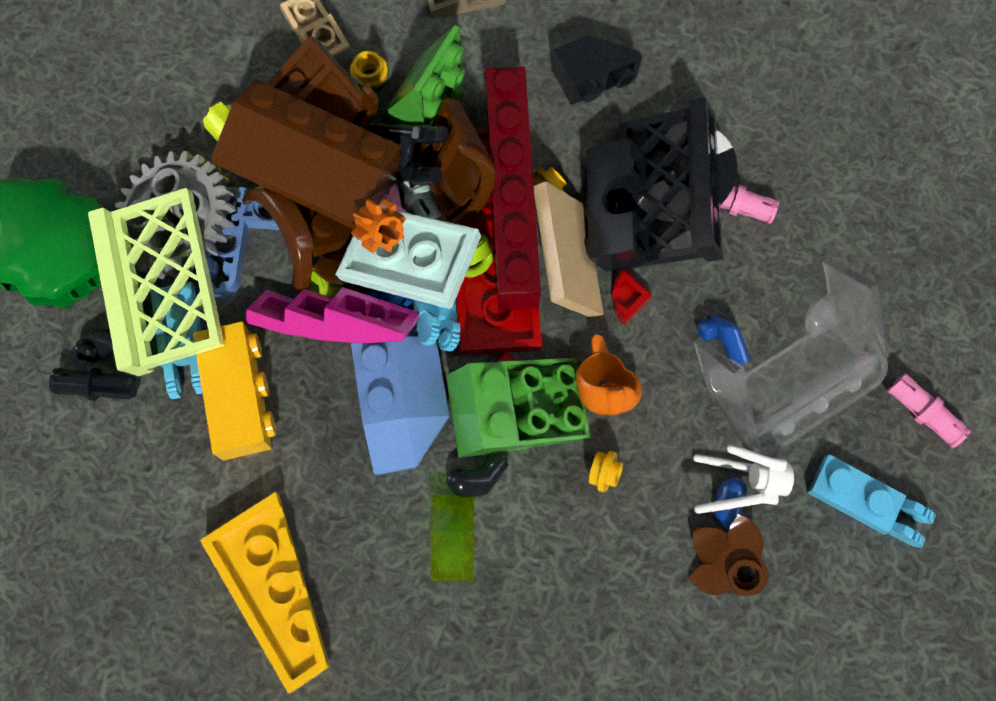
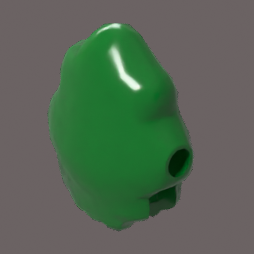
[0,176,102,309]

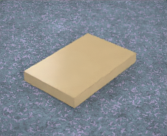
[534,181,604,318]

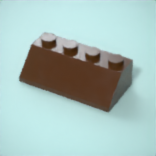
[212,79,401,229]

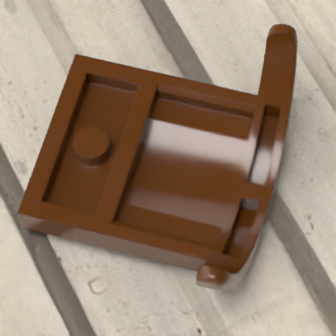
[267,36,379,129]
[414,98,496,225]
[242,186,354,294]

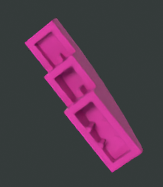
[246,287,420,343]

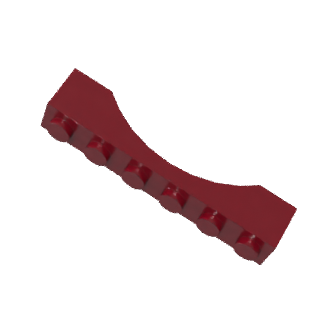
[485,66,541,310]

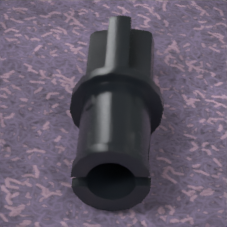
[49,367,138,401]

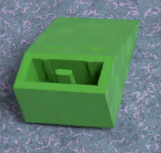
[383,25,466,148]
[446,358,591,457]

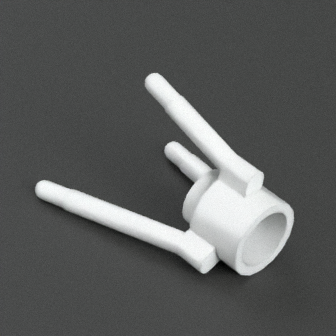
[693,445,794,514]

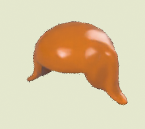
[576,334,642,415]

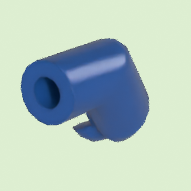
[697,315,751,366]
[714,477,747,531]

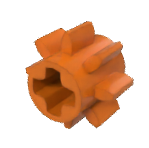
[351,199,406,253]

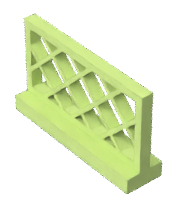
[88,188,225,376]

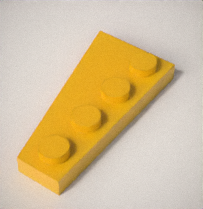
[200,492,330,694]

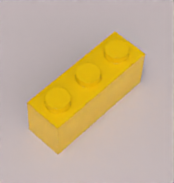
[193,322,277,461]

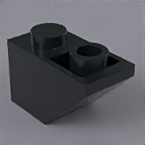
[551,35,642,105]

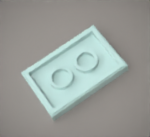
[336,210,481,309]

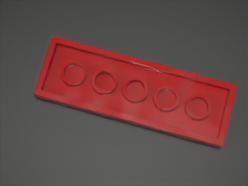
[457,127,542,355]

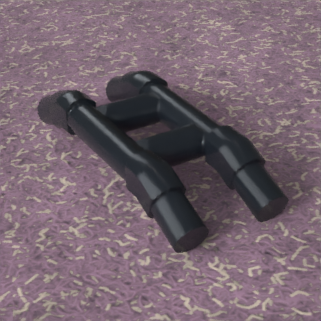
[366,122,449,184]

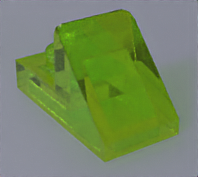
[429,495,475,582]

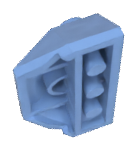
[351,325,450,476]

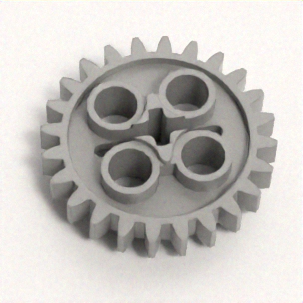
[115,151,236,279]

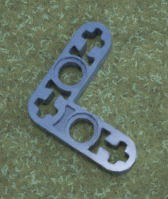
[206,187,280,300]

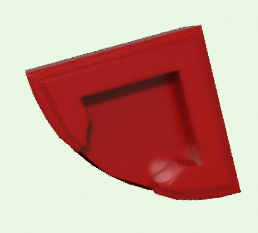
[611,269,652,325]

